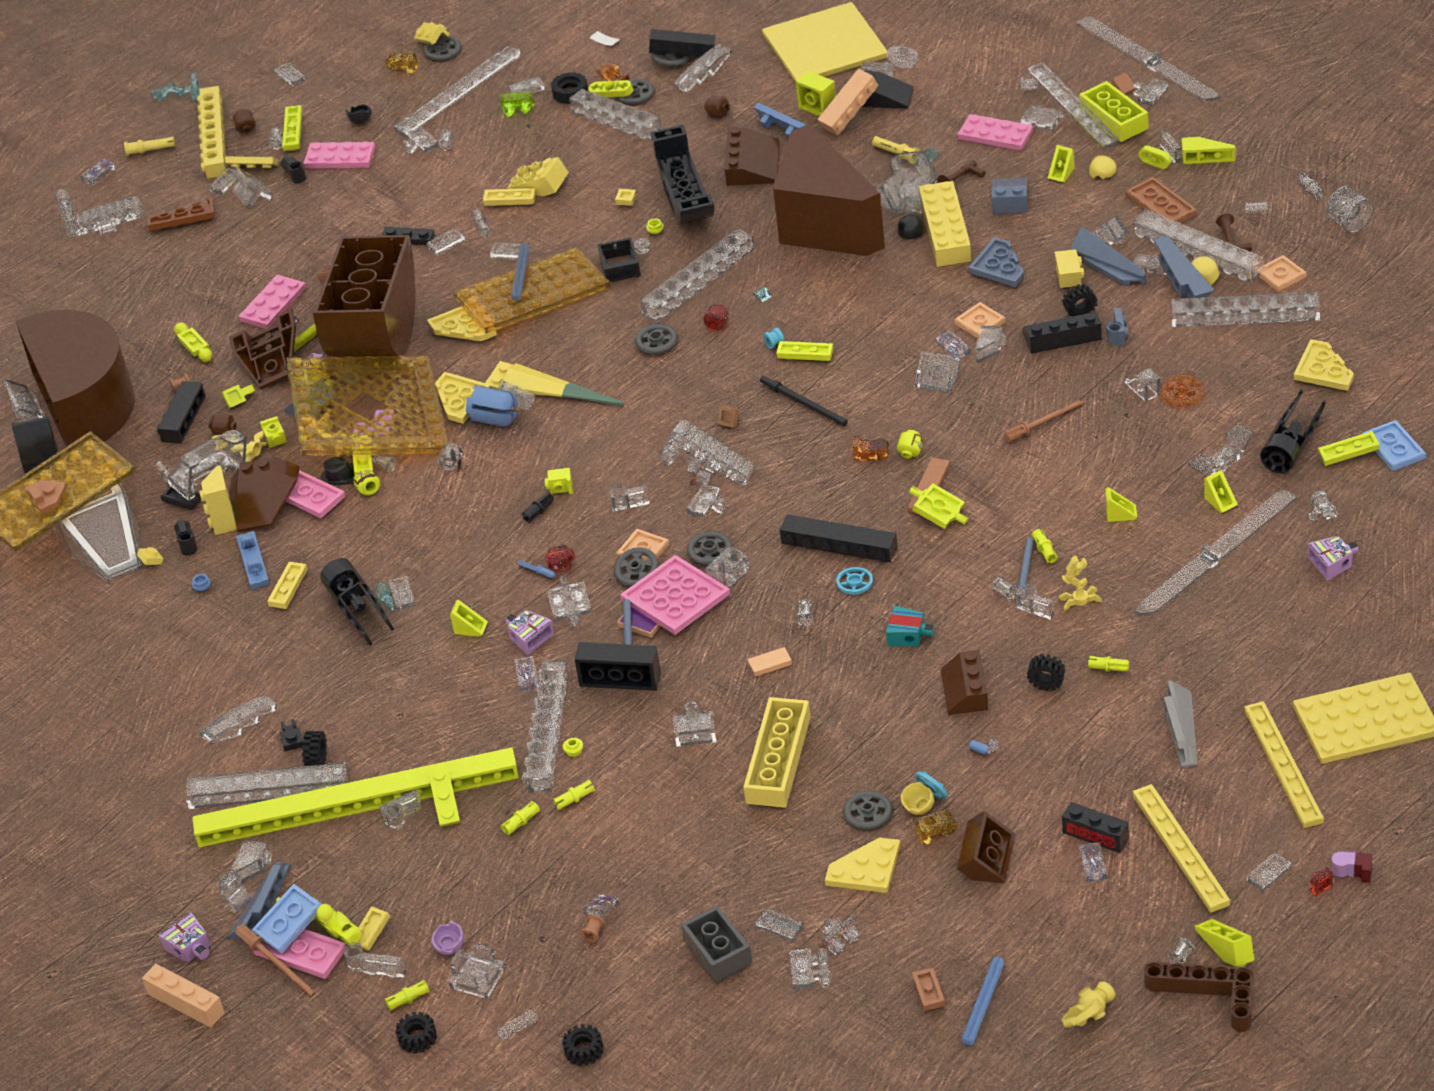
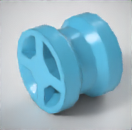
[763,327,785,350]

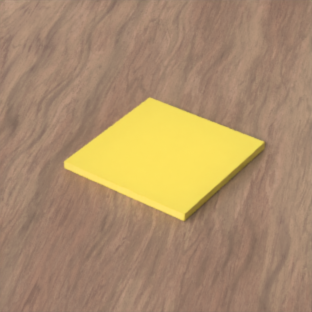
[762,2,889,82]

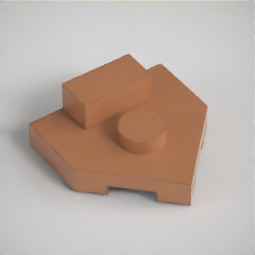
[25,480,67,514]

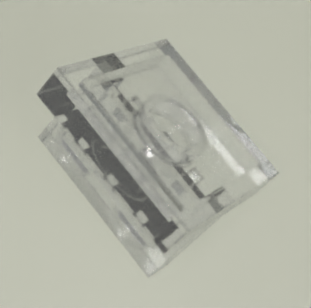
[232,167,273,209]

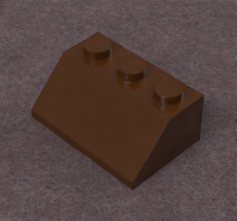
[941,650,988,715]
[957,811,1015,883]

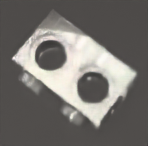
[706,546,749,588]

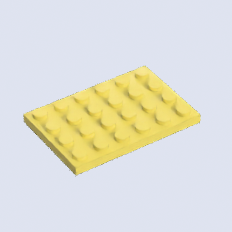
[1293,673,1434,764]

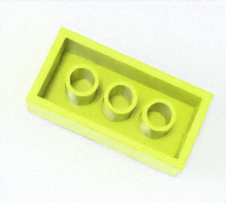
[1079,81,1148,142]

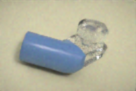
[969,737,1000,755]

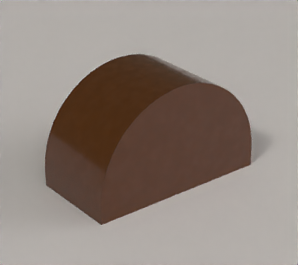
[313,235,415,357]
[15,310,135,456]

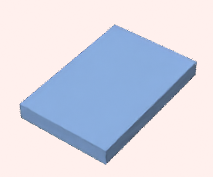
[1363,420,1426,471]
[251,884,322,954]

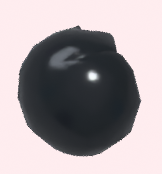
[345,104,372,124]
[898,215,924,239]

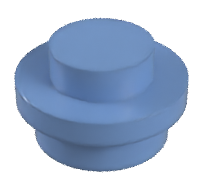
[192,574,211,591]

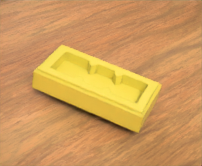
[355,906,390,951]

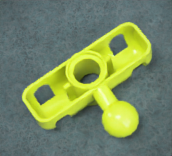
[314,904,362,948]

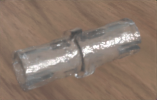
[1297,172,1325,200]
[472,209,492,237]

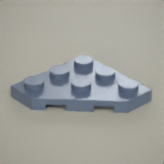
[968,237,1024,287]

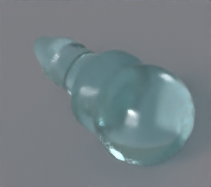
[919,146,939,162]
[375,582,394,610]

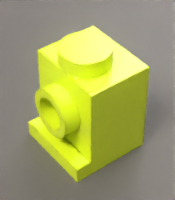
[260,416,287,448]
[545,468,573,494]

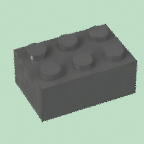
[681,905,752,982]

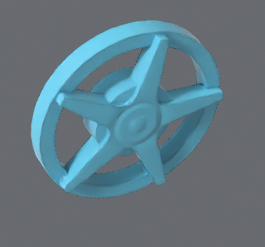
[836,567,873,596]
[914,771,948,800]

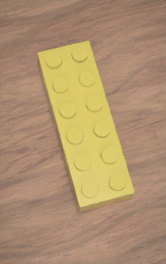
[919,181,972,267]
[743,697,811,808]

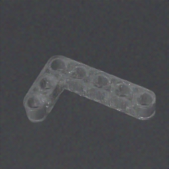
[55,189,146,237]
[658,420,755,485]

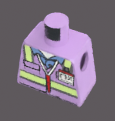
[1308,536,1359,580]
[506,611,554,655]
[159,912,210,962]

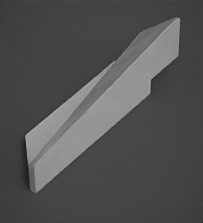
[1164,681,1198,768]

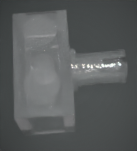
[673,702,717,747]

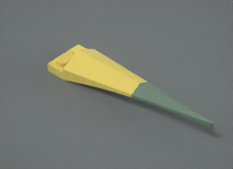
[485,361,624,407]

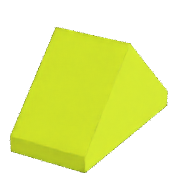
[1048,145,1074,183]
[1204,470,1238,513]
[1105,487,1137,522]
[450,600,488,637]

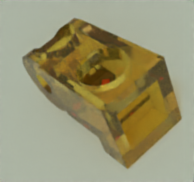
[385,51,419,73]
[915,810,958,845]

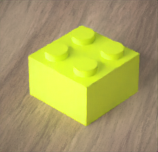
[796,71,836,116]

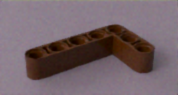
[1144,962,1254,1032]

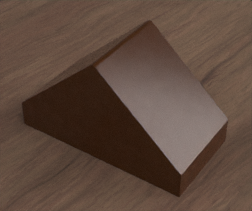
[773,124,885,256]

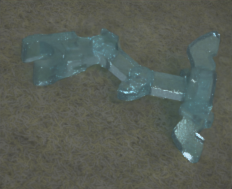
[151,72,201,103]

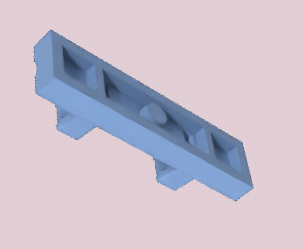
[754,103,805,139]
[236,531,270,590]

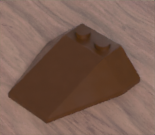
[229,309,296,389]
[229,456,300,532]

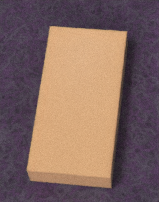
[747,647,792,677]

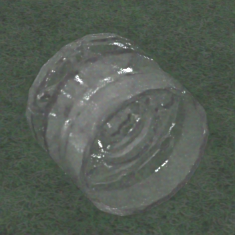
[1326,185,1374,233]

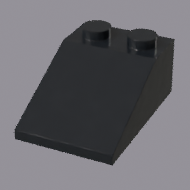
[862,70,913,109]
[12,416,62,478]

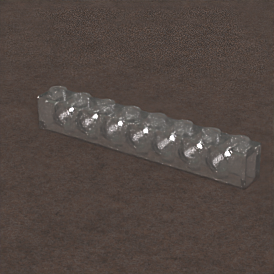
[640,228,754,322]
[1171,292,1320,327]
[522,660,569,792]

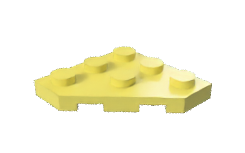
[427,301,497,341]
[1294,339,1354,391]
[435,372,491,424]
[825,838,901,893]

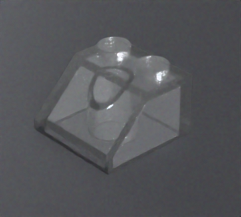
[915,351,962,393]

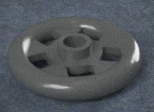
[423,36,461,61]
[651,53,690,67]
[617,78,655,105]
[635,324,678,354]
[687,531,732,566]
[614,547,659,587]
[843,791,893,830]

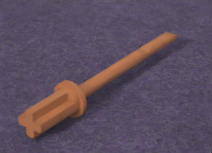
[1003,400,1084,442]
[235,923,315,996]

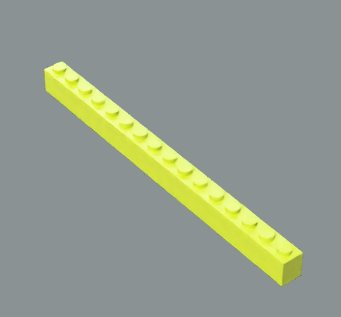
[192,747,519,848]

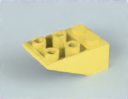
[507,157,569,197]

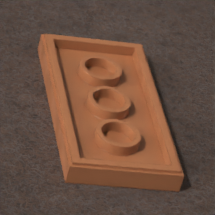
[1126,177,1197,229]

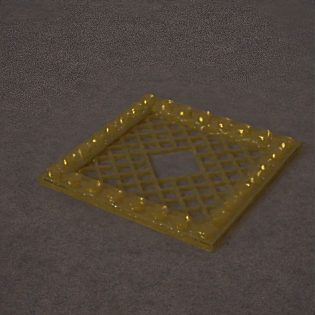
[286,355,449,456]

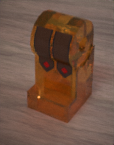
[853,435,889,461]

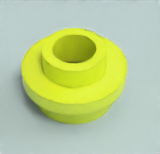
[646,219,664,234]
[563,738,583,757]

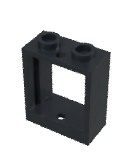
[597,237,641,283]

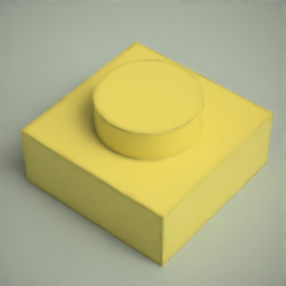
[615,189,636,206]
[137,547,164,565]

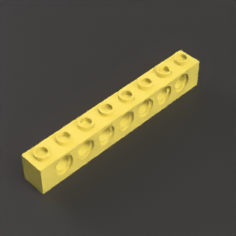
[197,86,227,179]

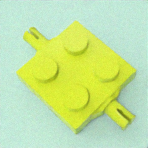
[909,483,969,529]

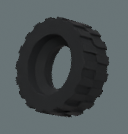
[551,72,588,104]

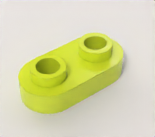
[1139,146,1172,169]

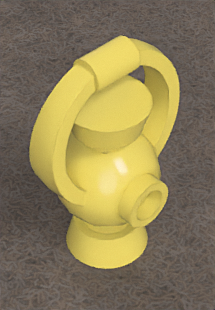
[1061,982,1115,1028]

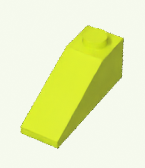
[1182,137,1235,164]
[1195,919,1254,967]

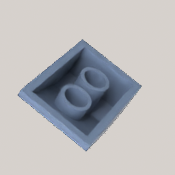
[992,178,1028,214]

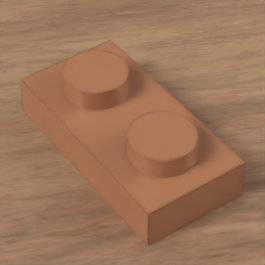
[912,968,945,1011]

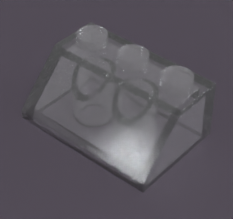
[2,379,46,422]

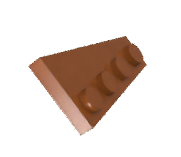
[147,197,215,231]

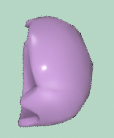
[431,921,464,955]

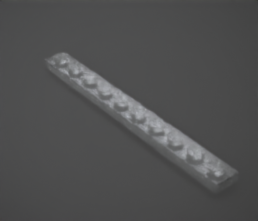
[394,45,521,137]

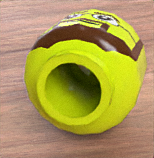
[897,430,923,459]
[353,469,380,496]

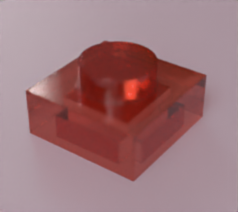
[1310,867,1333,896]

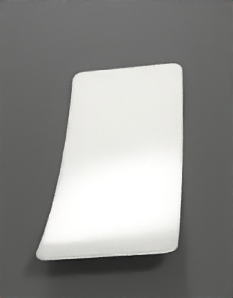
[590,31,620,46]

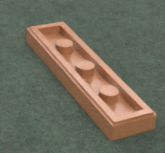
[908,458,950,515]

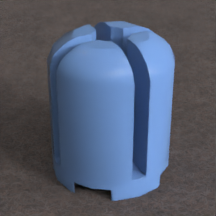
[466,385,518,427]

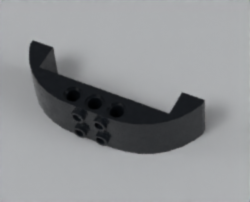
[650,125,714,224]

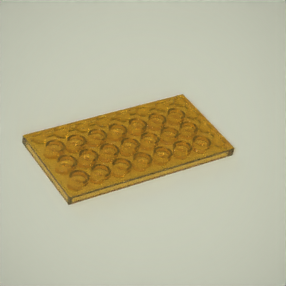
[453,247,610,333]
[0,431,136,552]

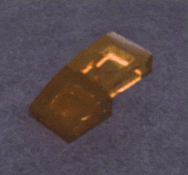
[596,62,630,81]

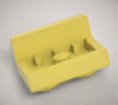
[414,22,450,45]

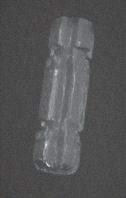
[497,1010,538,1040]

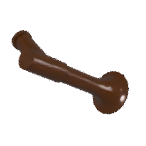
[937,160,986,183]
[1216,214,1252,257]

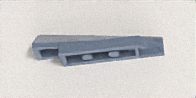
[1070,227,1146,286]
[1154,236,1214,308]
[227,862,291,940]

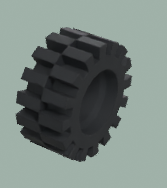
[1062,284,1098,316]
[1027,654,1066,691]
[302,731,327,767]
[395,1012,437,1054]
[562,1024,604,1066]

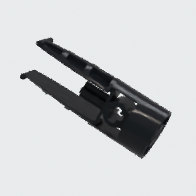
[1260,389,1327,473]
[320,558,394,645]

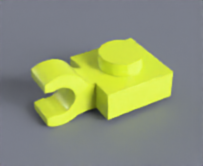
[221,384,255,409]

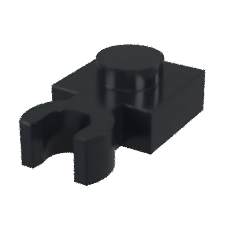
[280,719,303,752]

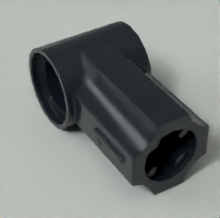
[280,155,307,183]
[174,519,197,555]

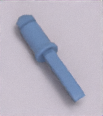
[518,560,556,578]

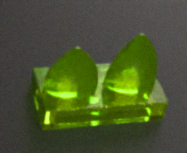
[500,92,535,118]

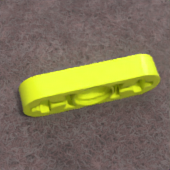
[588,80,634,98]

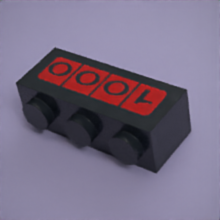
[1062,802,1129,853]

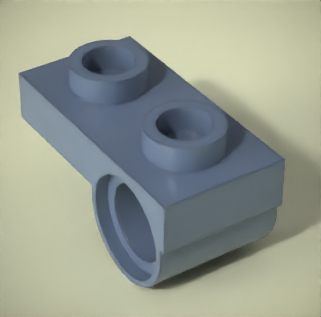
[1107,308,1128,346]

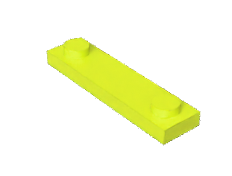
[282,105,302,151]

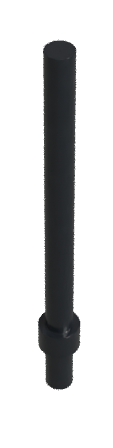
[760,376,848,426]

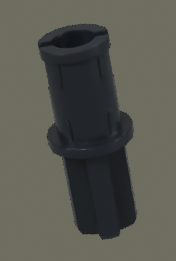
[521,493,554,523]

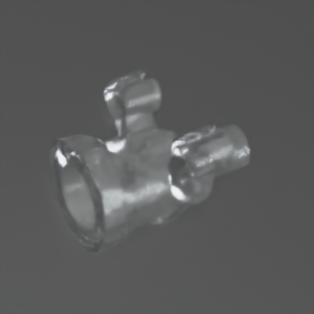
[1309,491,1340,522]

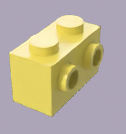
[1055,249,1084,288]

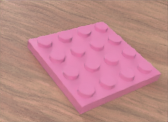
[620,555,730,635]

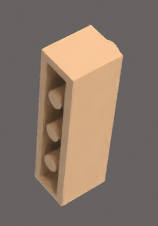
[817,69,878,136]
[142,964,225,1028]

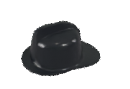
[321,457,354,484]

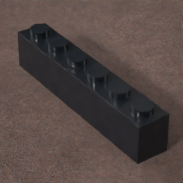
[780,514,898,563]

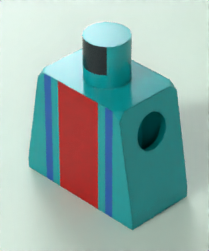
[886,606,935,646]

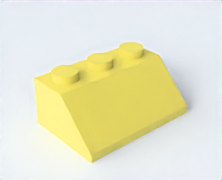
[199,465,237,535]

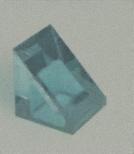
[753,286,771,302]

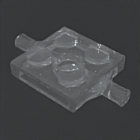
[546,576,592,626]

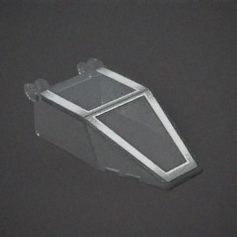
[34,451,142,582]

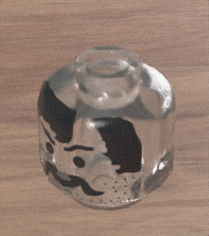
[438,443,464,471]

